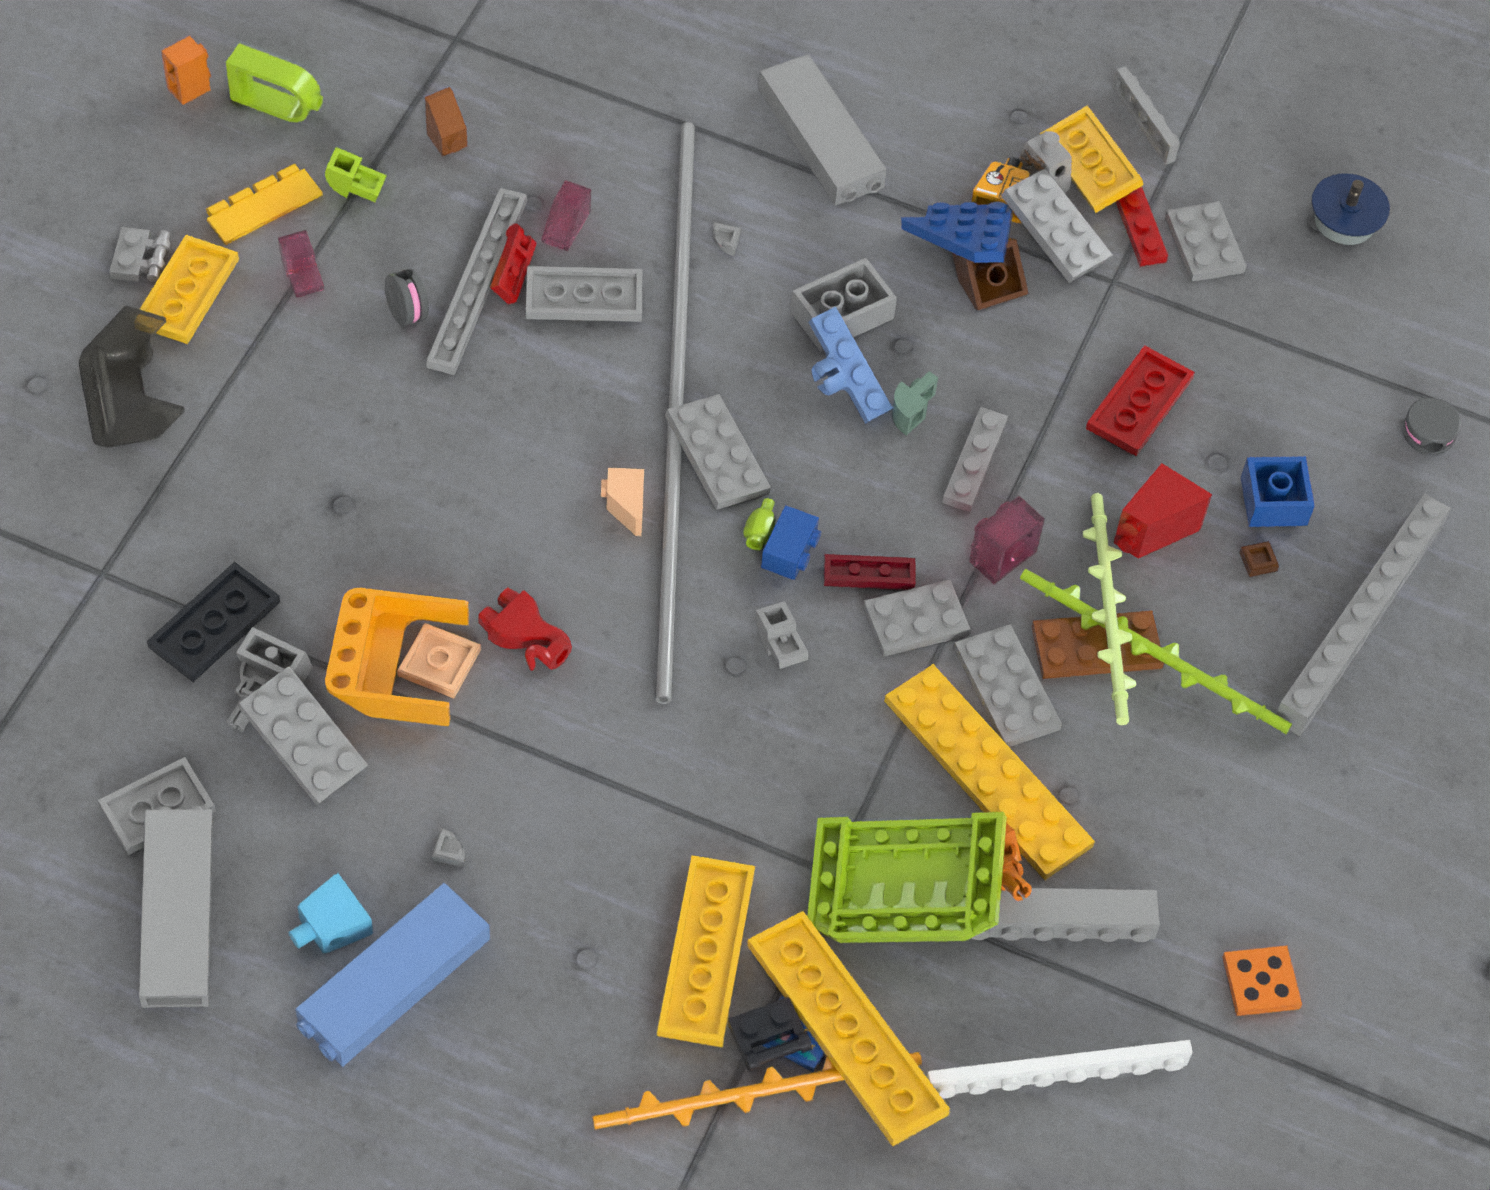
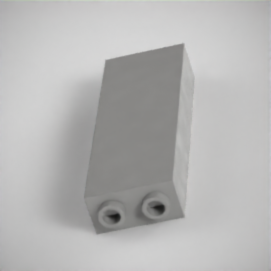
[758,54,887,206]
[139,806,213,1008]

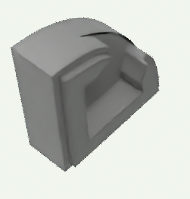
[713,222,741,256]
[432,828,465,868]

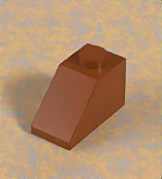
[425,87,467,156]

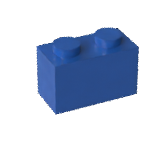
[761,505,821,580]

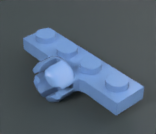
[808,306,893,424]

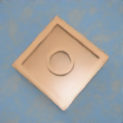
[397,623,481,698]

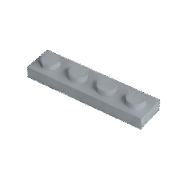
[1112,66,1180,165]
[942,407,1008,512]

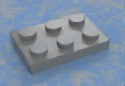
[1165,201,1246,282]
[863,580,971,657]
[98,757,216,855]

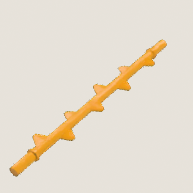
[592,1052,922,1130]

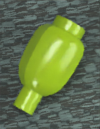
[743,498,776,550]

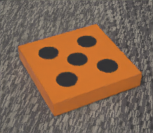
[1222,945,1302,1016]

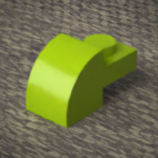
[325,147,387,202]

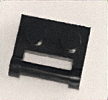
[727,997,812,1073]

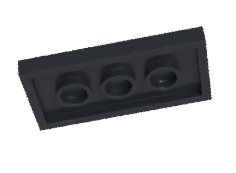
[147,562,280,682]

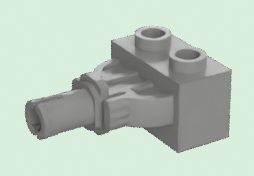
[226,627,313,732]

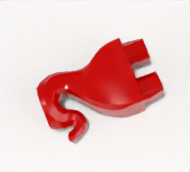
[478,587,572,671]

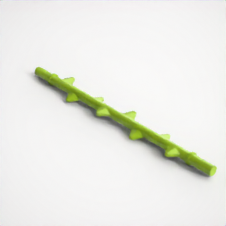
[1020,569,1292,734]

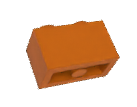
[161,36,211,105]

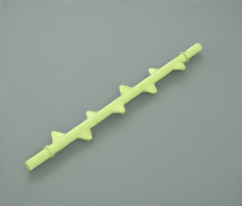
[1083,493,1136,725]

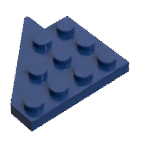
[901,202,1013,263]

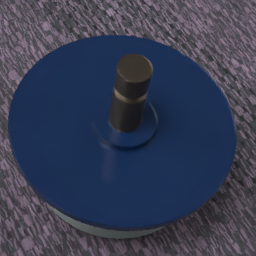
[1311,173,1390,245]

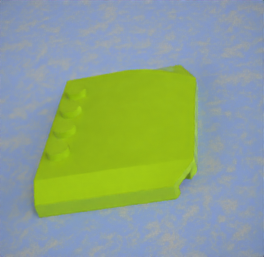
[807,812,1007,943]

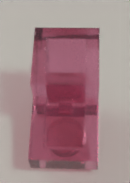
[278,230,324,298]

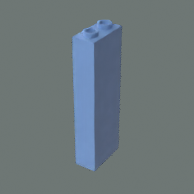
[296,883,490,1067]

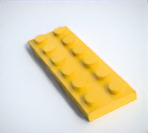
[657,855,755,1047]

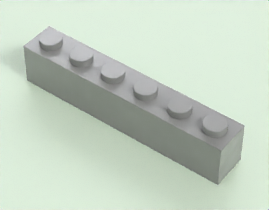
[972,888,1160,942]

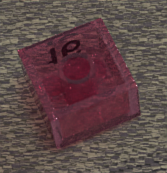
[969,496,1045,585]

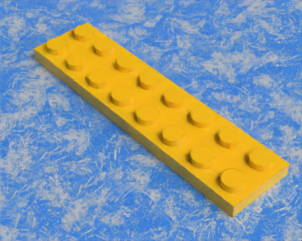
[884,664,1095,880]
[747,911,950,1147]

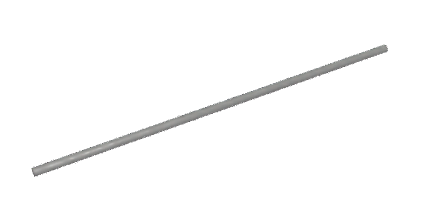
[656,122,695,704]

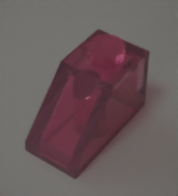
[542,180,591,251]

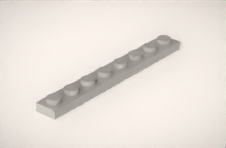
[426,188,527,375]

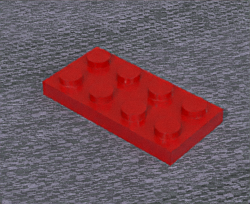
[1086,345,1195,456]

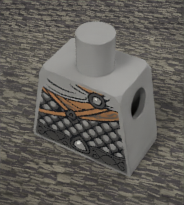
[1019,131,1072,192]

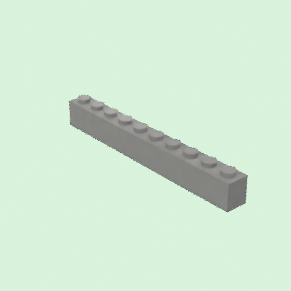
[1276,493,1451,737]

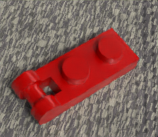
[490,223,537,304]

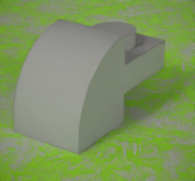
[756,601,808,669]

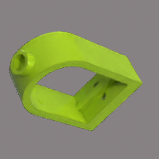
[226,43,323,122]

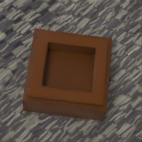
[1239,541,1279,577]

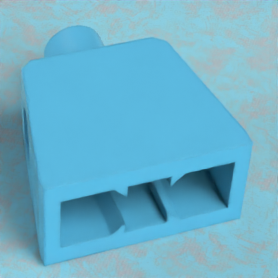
[288,873,373,953]

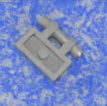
[109,227,171,282]

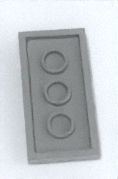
[1001,168,1113,283]
[526,266,642,322]
[665,394,771,510]
[953,624,1062,747]
[237,666,368,805]

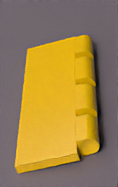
[206,164,323,245]

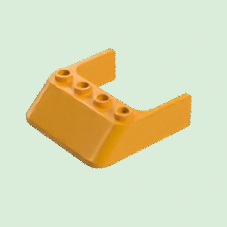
[325,588,469,726]

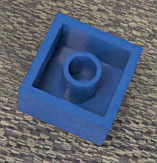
[1241,456,1315,527]

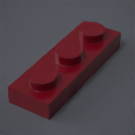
[824,554,916,590]

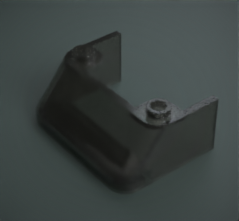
[79,305,185,448]

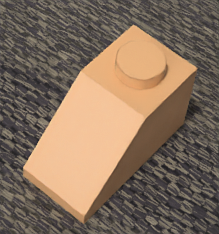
[601,468,644,536]

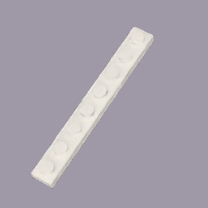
[927,1040,1192,1099]

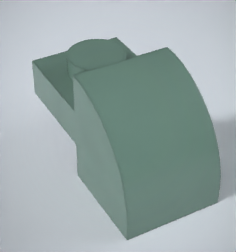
[892,371,938,436]

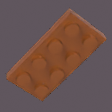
[1031,610,1164,679]

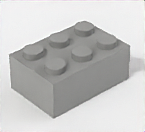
[790,258,897,352]

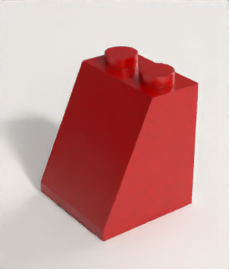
[1113,463,1212,559]

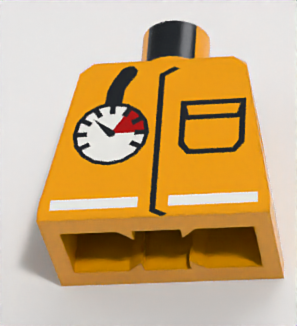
[971,157,1030,224]

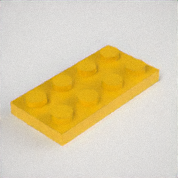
[1040,105,1144,213]
[133,235,239,344]

